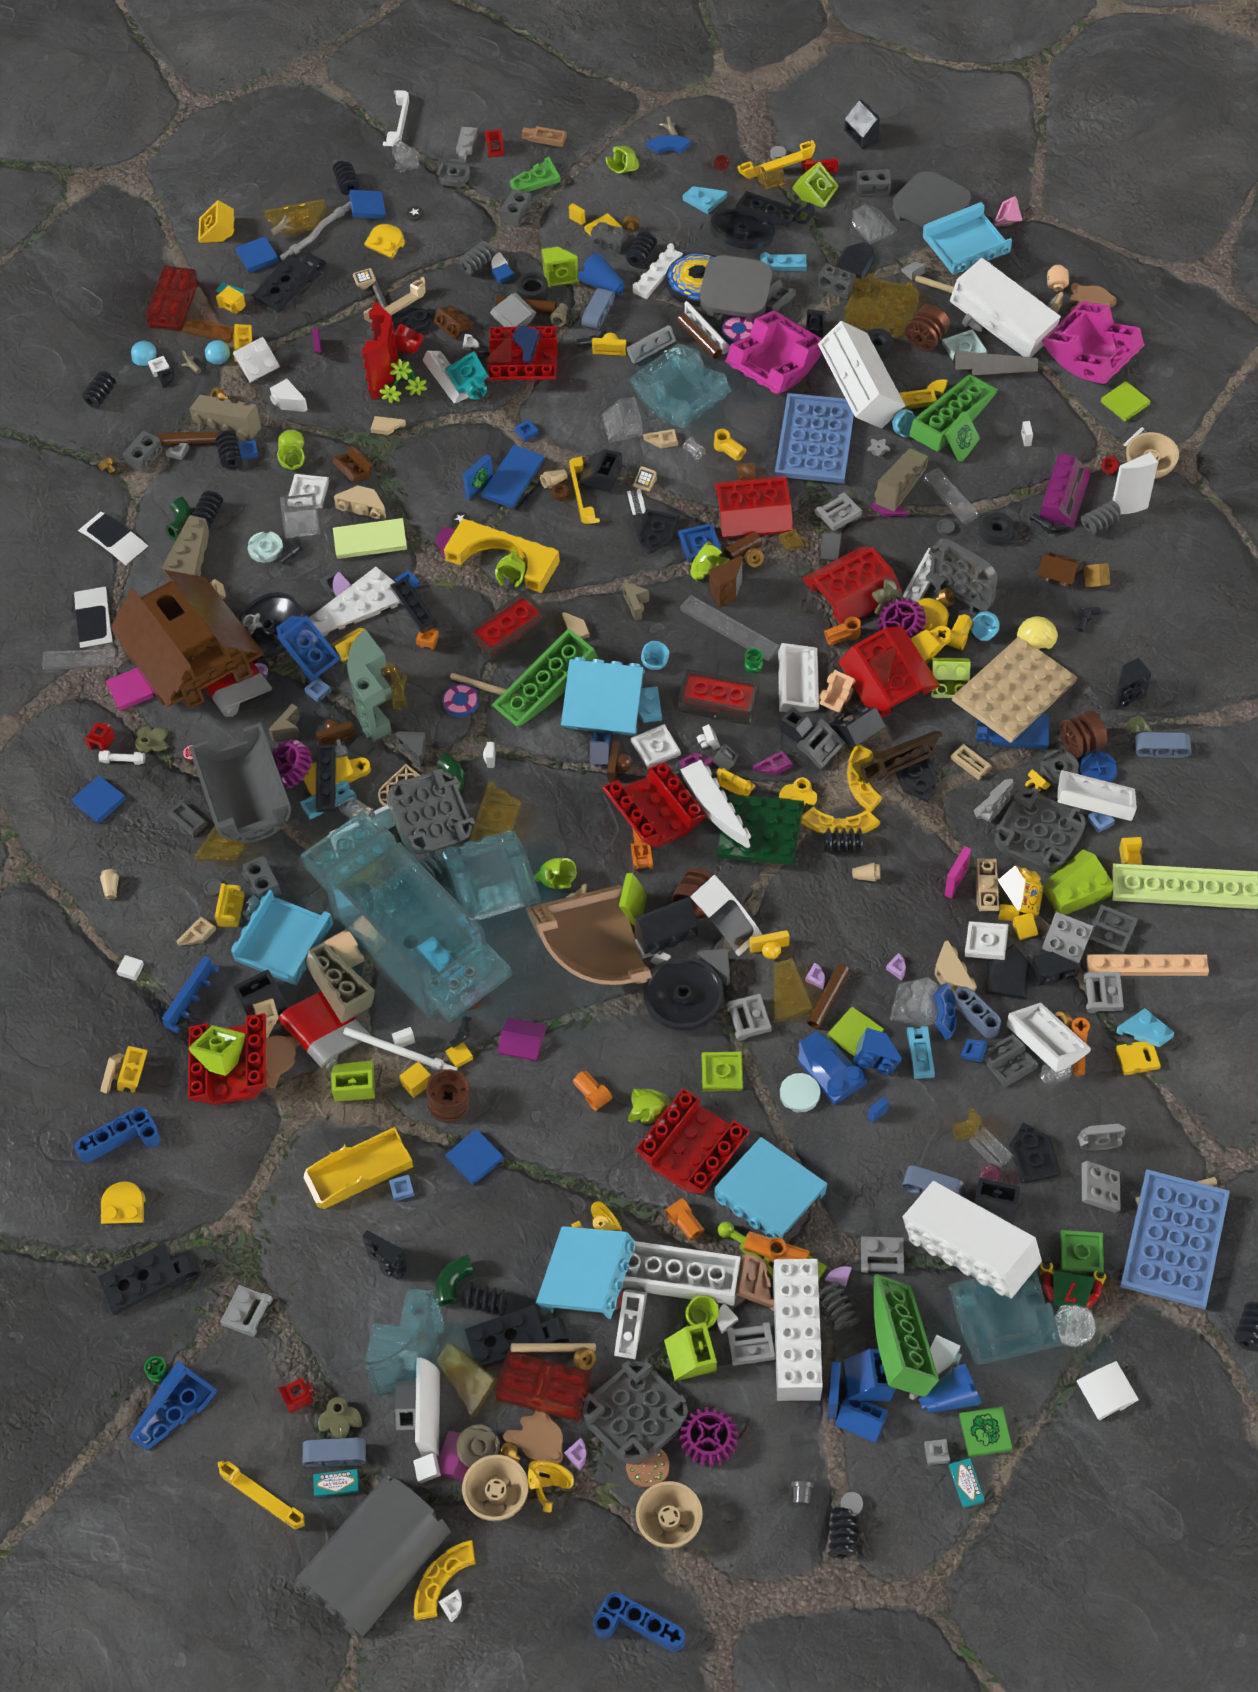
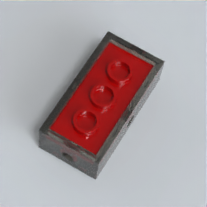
[467,591,548,665]
[678,669,759,725]

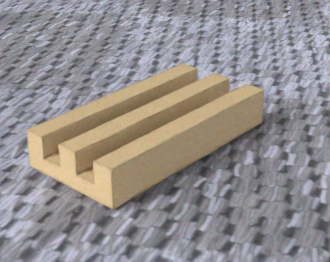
[951,744,992,780]

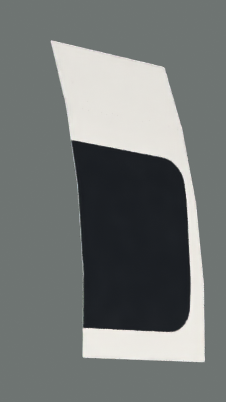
[78,512,148,565]
[74,587,112,648]
[691,875,762,957]

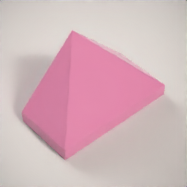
[994,196,1022,226]

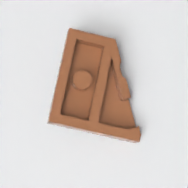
[735,1253,774,1308]

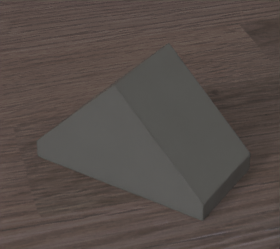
[820,531,842,562]
[396,731,426,767]
[697,949,730,985]

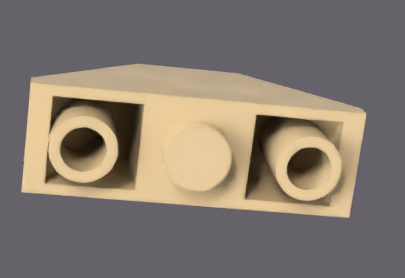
[334,486,386,520]
[976,859,999,911]
[935,941,977,994]

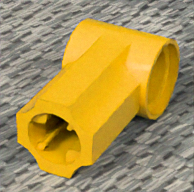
[714,429,746,461]
[946,614,973,650]

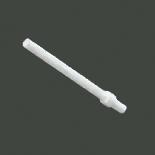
[343,1027,458,1071]

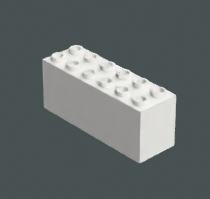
[950,258,1061,357]
[818,321,905,429]
[902,1181,1042,1299]
[773,1259,822,1401]

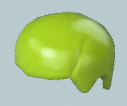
[278,430,304,449]
[277,443,305,470]
[685,1295,719,1329]

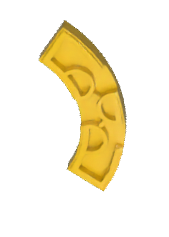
[847,744,882,812]
[801,807,880,834]
[414,1540,476,1621]

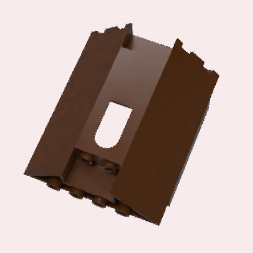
[111,570,264,710]

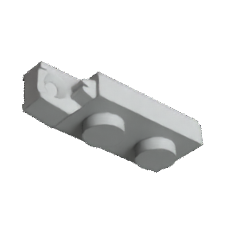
[456,127,478,162]

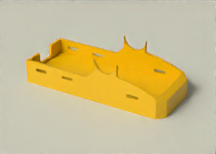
[304,1127,413,1209]

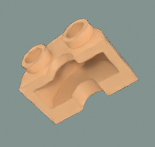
[819,670,855,713]
[324,929,365,968]

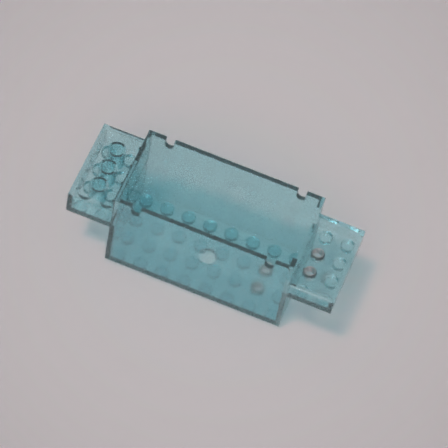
[301,811,512,1023]

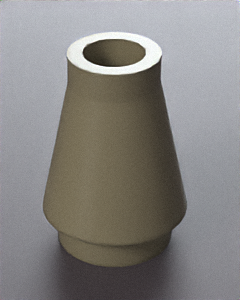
[550,303,568,327]

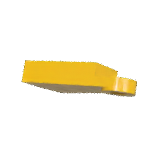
[910,626,952,664]
[304,756,371,796]

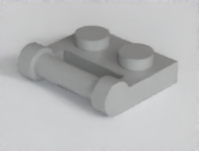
[814,492,862,531]
[1083,972,1124,1013]
[726,994,771,1041]
[861,1237,904,1275]
[220,1285,273,1337]
[727,1322,775,1366]

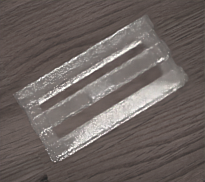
[969,1127,1013,1170]

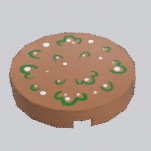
[626,1449,669,1489]

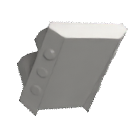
[490,293,536,327]
[974,779,1013,822]
[1077,1124,1126,1151]

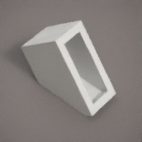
[270,379,308,412]

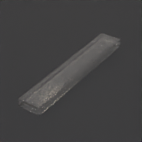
[680,595,779,661]

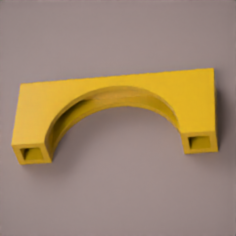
[444,519,560,593]

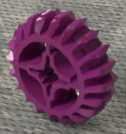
[878,597,927,638]
[272,739,313,789]
[680,1407,739,1467]

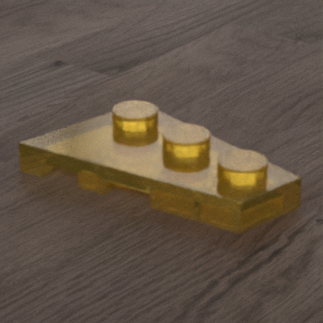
[774,958,813,1023]
[436,1343,498,1416]

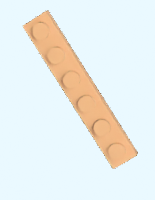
[1086,955,1209,976]

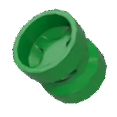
[745,648,763,674]
[144,1356,169,1384]

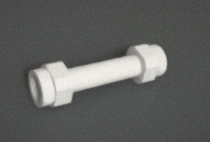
[99,750,146,765]

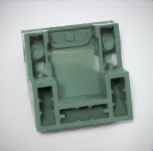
[347,630,393,743]

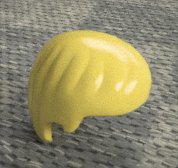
[1017,616,1058,649]

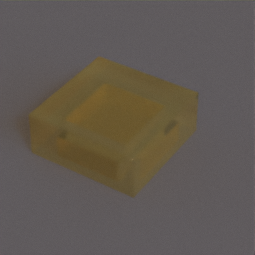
[779,529,802,552]

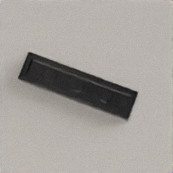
[390,578,438,634]
[316,744,337,812]

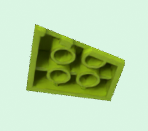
[1042,850,1114,915]

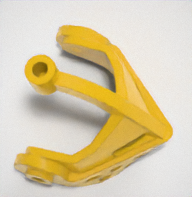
[571,1201,622,1231]
[527,1460,574,1512]

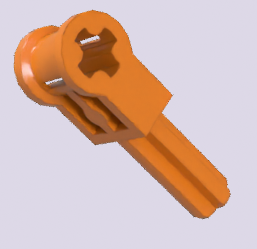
[631,828,653,871]
[1071,1017,1090,1077]

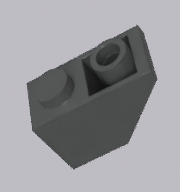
[395,1379,416,1430]

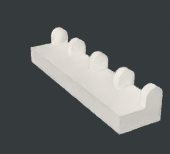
[633,243,683,299]

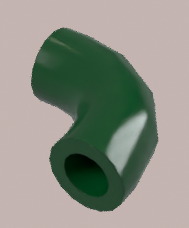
[166,497,192,541]
[437,753,465,793]
[435,1255,473,1306]

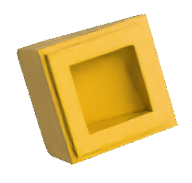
[1013,913,1038,941]

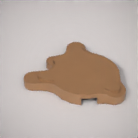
[1070,283,1117,313]
[266,1036,299,1088]
[503,1405,563,1464]

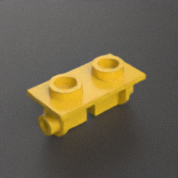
[716,768,755,796]

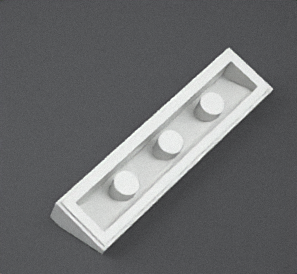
[685,301,730,355]
[423,351,469,403]

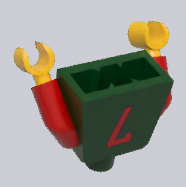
[1040,1263,1106,1322]

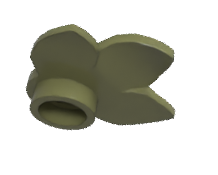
[872,580,903,615]
[135,726,169,753]
[318,1397,362,1439]

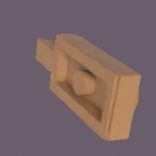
[522,126,567,147]

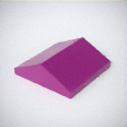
[498,1018,546,1062]
[438,1431,469,1482]

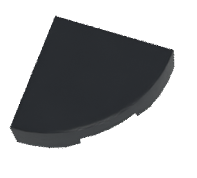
[157,367,175,388]

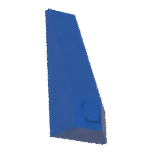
[129,1360,218,1450]

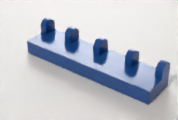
[162,956,220,1033]

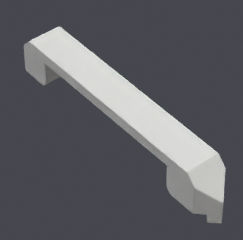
[383,90,409,147]

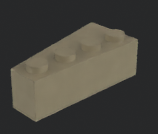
[190,395,261,441]
[874,448,928,511]
[161,515,210,582]
[306,942,375,1023]

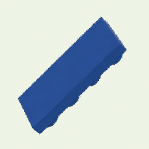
[481,445,545,509]

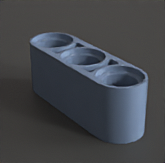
[581,288,615,330]
[1135,732,1191,758]
[954,986,1001,1038]
[902,1166,966,1196]
[302,1438,366,1468]

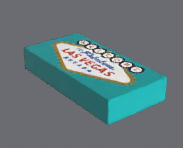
[949,1458,985,1508]
[313,1469,359,1498]

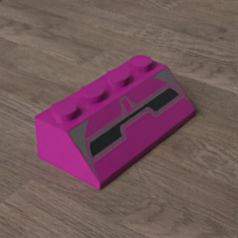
[1040,453,1091,527]

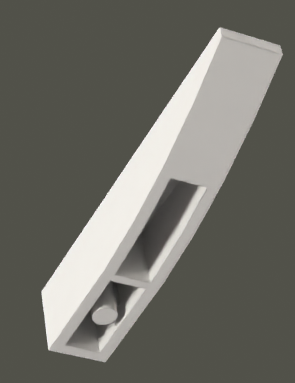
[680,760,751,848]

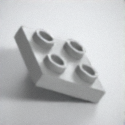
[1042,912,1094,963]
[1081,1161,1120,1213]

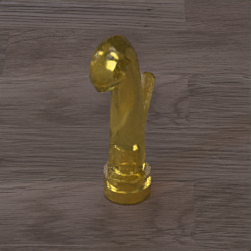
[381,662,407,710]

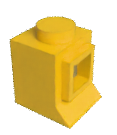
[216,286,246,314]

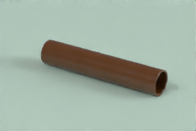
[496,296,557,313]
[677,313,722,359]
[158,431,221,445]
[807,964,850,1029]

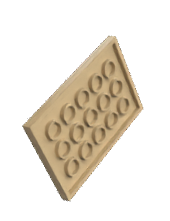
[952,636,1078,743]

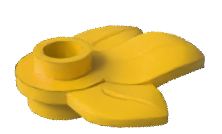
[779,778,817,807]

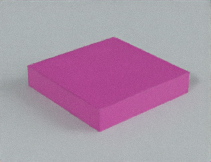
[106,668,154,711]
[945,846,971,898]

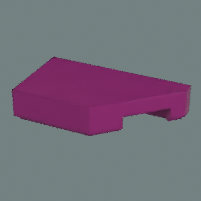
[312,328,322,353]
[871,501,907,517]
[436,526,455,558]
[753,750,793,775]
[679,753,716,768]

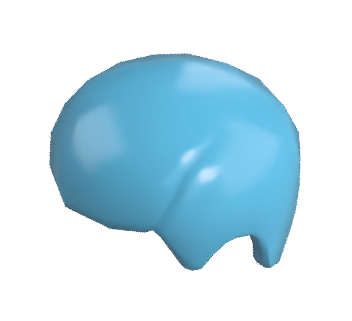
[205,340,231,365]
[131,341,157,366]
[892,409,916,438]
[971,611,1000,641]
[641,641,669,670]

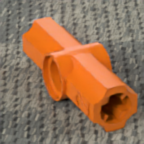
[744,1231,810,1263]

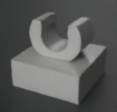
[924,1439,950,1466]

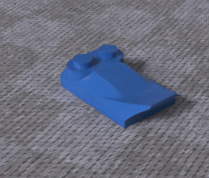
[276,615,341,681]
[798,1031,867,1105]

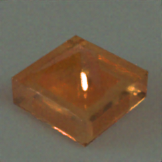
[737,462,756,480]

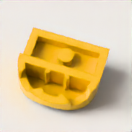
[364,224,405,259]
[904,598,949,633]
[101,1182,146,1224]

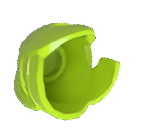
[606,146,639,174]
[690,541,730,581]
[495,549,526,588]
[532,858,577,889]
[628,1089,672,1124]

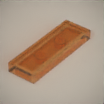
[183,317,234,343]

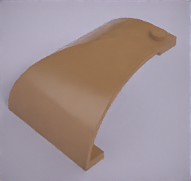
[526,885,652,985]

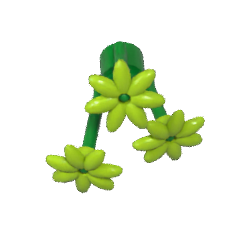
[380,358,427,403]

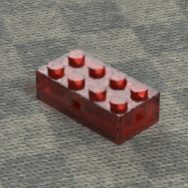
[146,266,199,331]
[495,1350,591,1422]

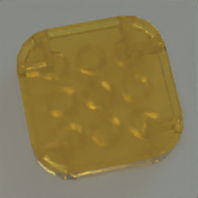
[844,273,919,338]

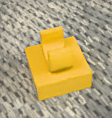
[1025,769,1051,790]

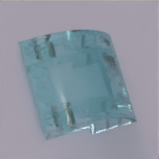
[628,343,731,428]
[441,830,541,924]
[948,1269,1062,1366]
[364,1288,444,1396]

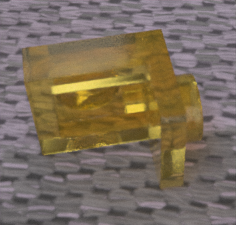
[758,167,784,189]
[952,1108,982,1140]

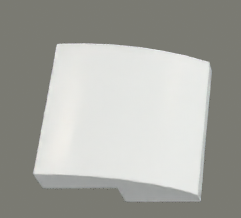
[1077,1361,1139,1420]

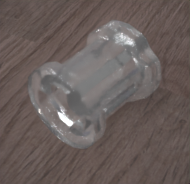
[683,437,706,460]

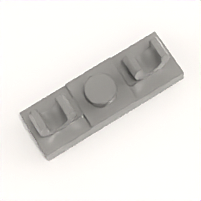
[626,325,676,364]

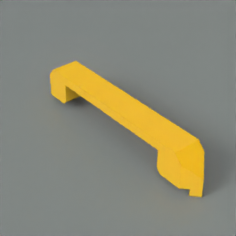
[737,140,816,179]
[569,456,600,524]
[218,1461,305,1530]

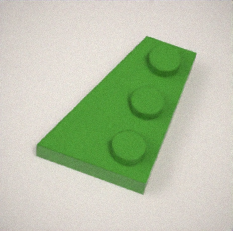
[510,156,561,193]

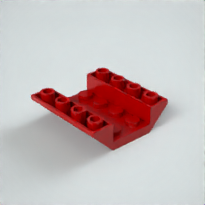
[361,302,398,400]
[487,326,558,380]
[714,475,793,539]
[802,546,903,624]
[838,626,940,719]
[602,762,707,848]
[188,1013,266,1105]
[635,1088,751,1194]

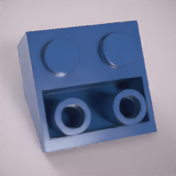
[853,1028,901,1074]
[843,1349,895,1402]

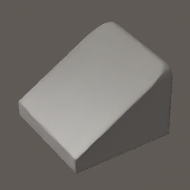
[901,262,925,281]

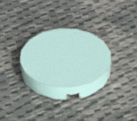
[248,532,283,563]
[780,1073,820,1113]

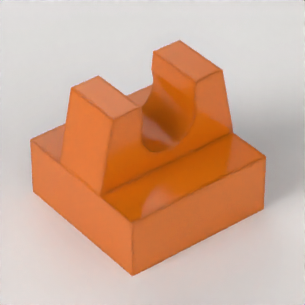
[416,629,439,650]

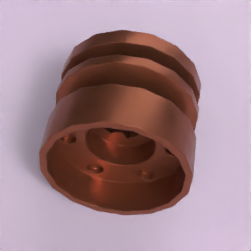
[905,305,950,351]
[1059,710,1108,758]
[672,868,713,919]
[427,1069,469,1123]

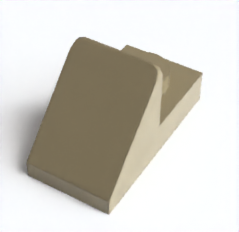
[623,582,650,621]
[269,704,300,741]

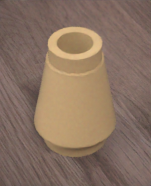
[540,469,567,489]
[852,862,881,882]
[100,869,119,899]

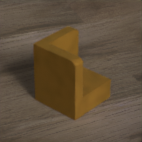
[1084,563,1110,587]

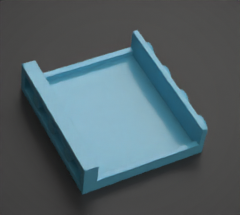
[923,202,1012,275]
[561,657,645,736]
[231,889,333,985]
[714,1137,827,1239]
[536,1226,635,1319]

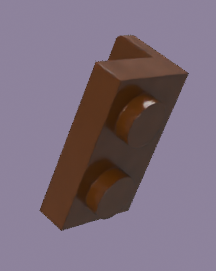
[434,305,474,339]
[332,445,373,482]

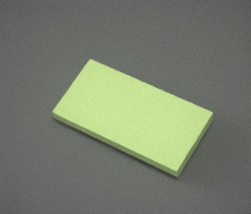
[333,518,407,559]

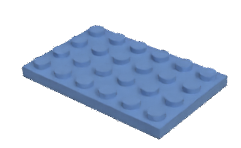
[775,393,854,483]
[1120,1169,1230,1310]

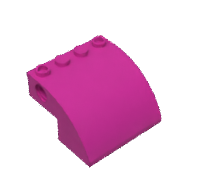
[1042,301,1145,384]
[725,311,822,394]

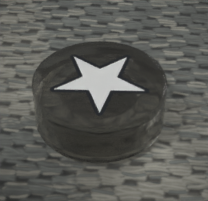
[407,206,423,222]
[451,511,469,528]

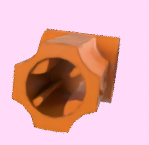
[824,617,861,646]
[573,1071,612,1111]
[664,1198,704,1241]

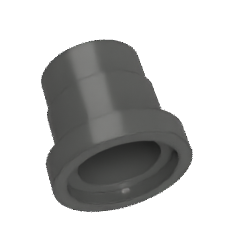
[791,1481,814,1505]

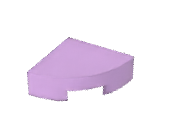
[333,572,351,597]
[886,953,906,980]
[805,963,825,989]
[825,1267,852,1289]
[564,1438,587,1470]

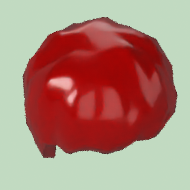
[394,324,423,354]

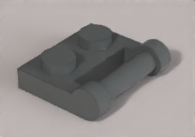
[797,719,845,769]

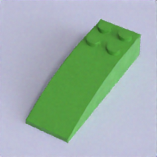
[909,374,998,452]
[492,628,598,728]
[873,1274,939,1397]

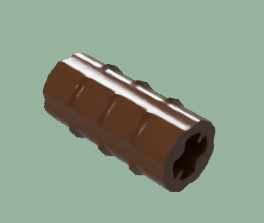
[724,532,762,561]

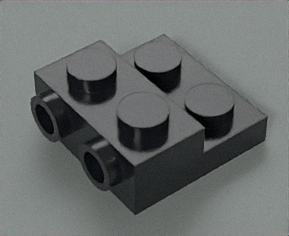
[362,1230,407,1279]

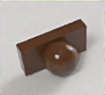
[316,718,355,745]
[607,741,632,783]

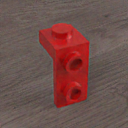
[800,158,838,173]

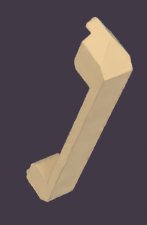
[364,277,426,323]

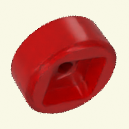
[1102,456,1120,474]

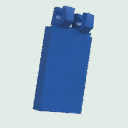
[976,714,1049,749]

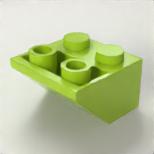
[931,658,970,698]
[331,1061,375,1102]
[664,1322,717,1381]

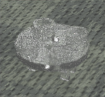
[392,140,419,173]
[1052,1304,1096,1347]

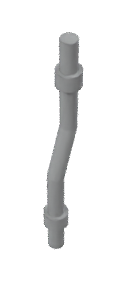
[280,201,351,261]

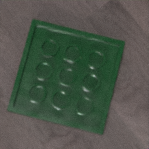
[716,794,805,865]

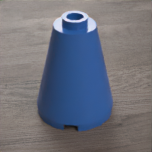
[578,252,625,296]
[918,1363,982,1413]

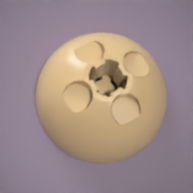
[1126,432,1179,479]
[462,1455,528,1521]
[636,1481,703,1549]

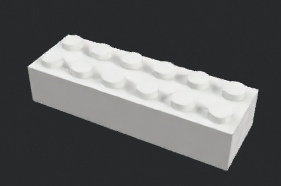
[622,1241,741,1306]

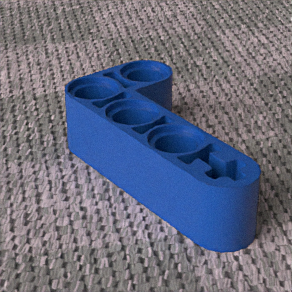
[75,1107,161,1163]
[593,1592,685,1652]

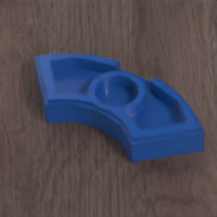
[646,135,691,154]
[934,983,957,1039]

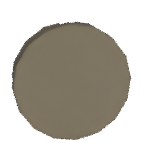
[456,1424,500,1468]

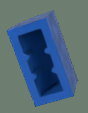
[835,1396,888,1443]

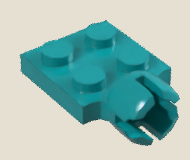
[445,351,489,400]

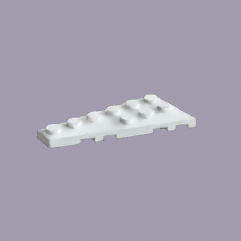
[309,567,400,637]

